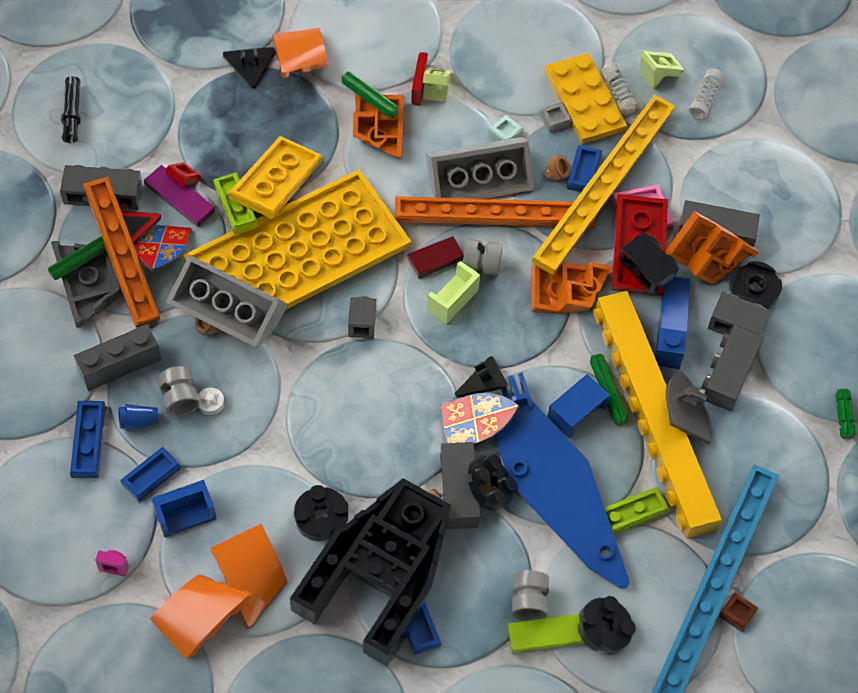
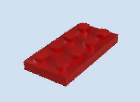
[611,194,668,296]

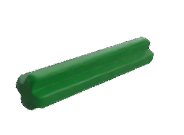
[341,71,399,119]
[48,236,107,280]
[590,353,629,425]

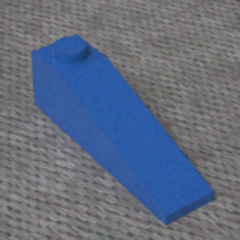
[655,277,690,369]

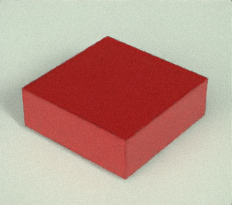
[165,162,201,186]

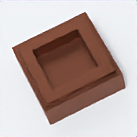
[719,592,758,632]

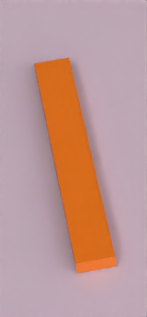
[395,196,596,228]

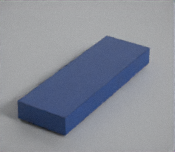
[70,401,106,478]

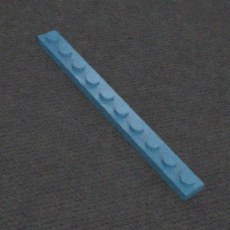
[652,464,779,693]

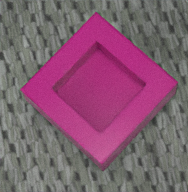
[95,550,129,577]

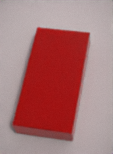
[411,52,428,106]

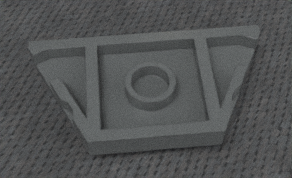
[51,241,121,328]

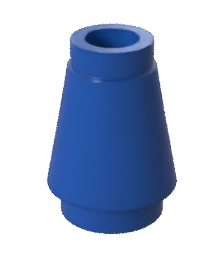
[118,404,158,431]

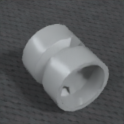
[463,238,503,277]
[157,366,200,416]
[512,570,549,621]

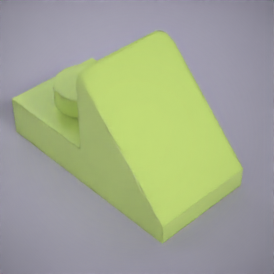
[640,51,684,89]
[423,68,451,102]

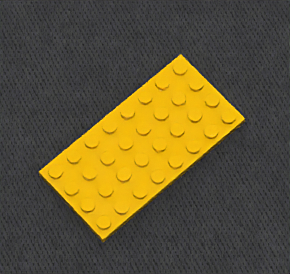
[183,169,411,337]

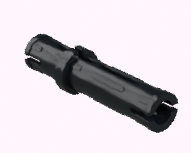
[61,76,81,144]

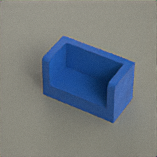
[547,374,610,438]
[151,479,217,537]

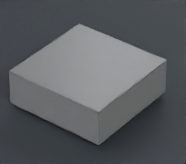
[539,102,572,133]

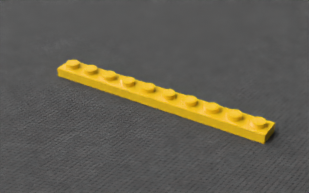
[531,94,675,275]

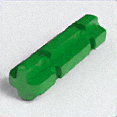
[835,389,856,439]

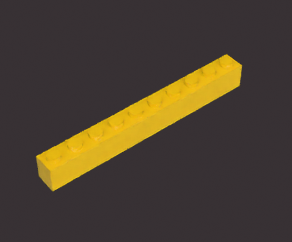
[593,291,722,539]

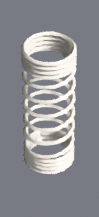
[601,63,638,115]
[689,69,725,119]

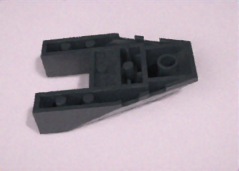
[289,478,451,667]

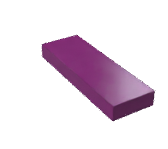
[144,165,215,227]

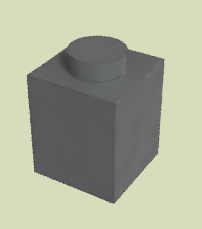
[348,296,377,339]

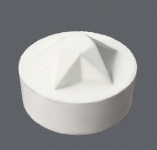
[198,387,224,415]

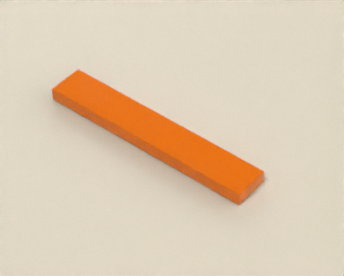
[83,177,160,327]

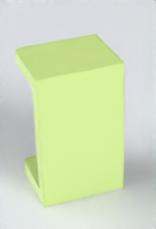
[427,261,480,325]

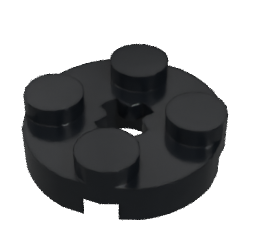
[729,261,782,309]
[468,454,516,511]
[294,485,348,541]
[578,596,636,655]

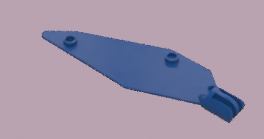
[495,372,629,589]

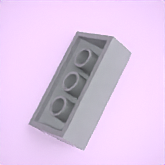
[426,137,534,199]
[166,255,288,348]

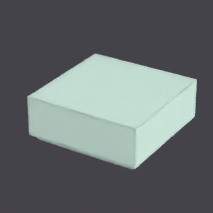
[489,115,523,141]

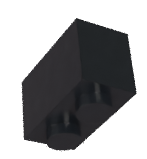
[618,231,679,296]

